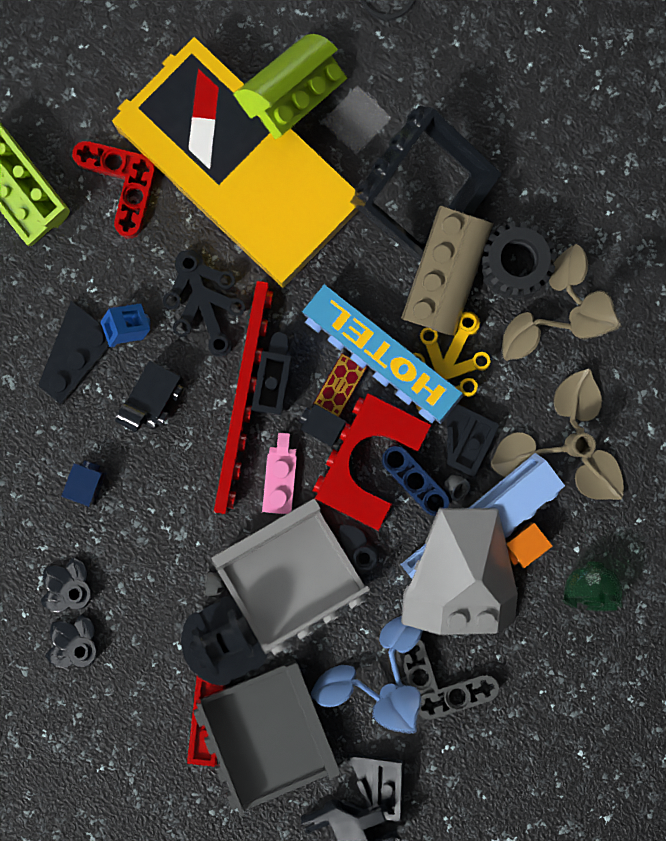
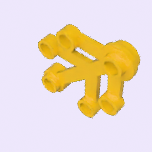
[413,312,490,411]

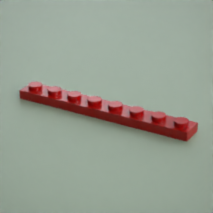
[214,281,274,514]

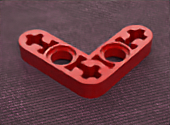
[72,141,156,239]

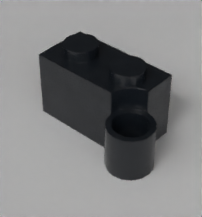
[115,360,184,433]

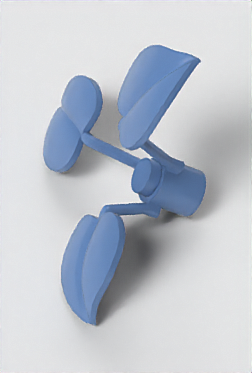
[311,616,423,732]

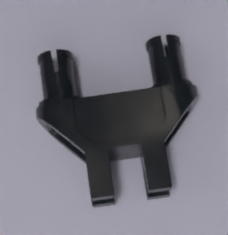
[301,799,401,841]

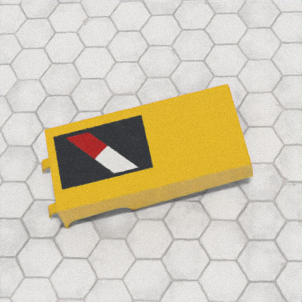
[112,37,359,288]

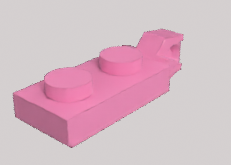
[262,433,297,514]

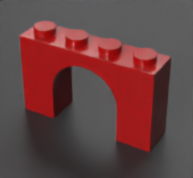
[312,394,431,530]

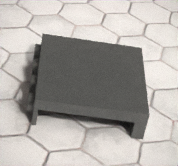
[193,660,340,817]

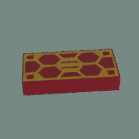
[313,353,367,417]

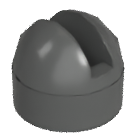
[444,475,470,501]
[204,572,225,596]

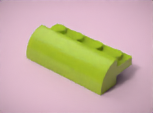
[233,34,347,139]
[0,122,70,246]

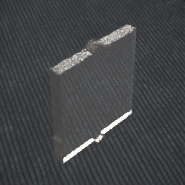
[323,85,391,155]

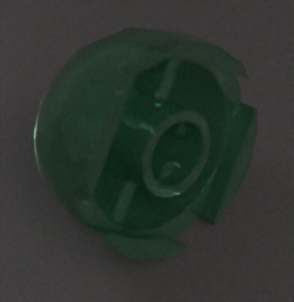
[562,561,623,612]

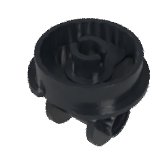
[181,596,268,686]

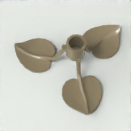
[502,244,621,361]
[491,369,624,500]

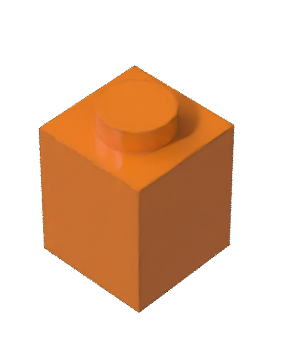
[506,522,552,568]

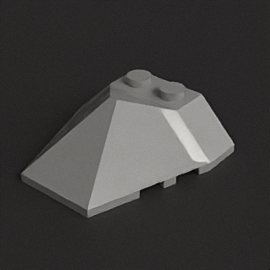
[401,508,518,635]

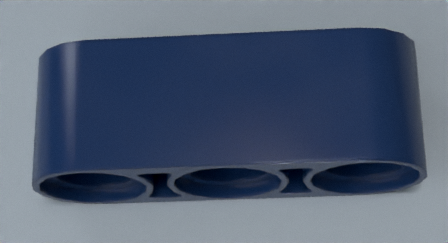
[382,446,449,516]

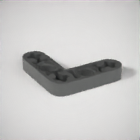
[399,639,499,720]

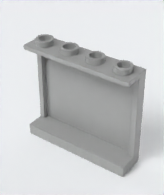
[212,498,369,655]

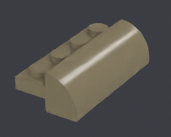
[401,206,494,335]

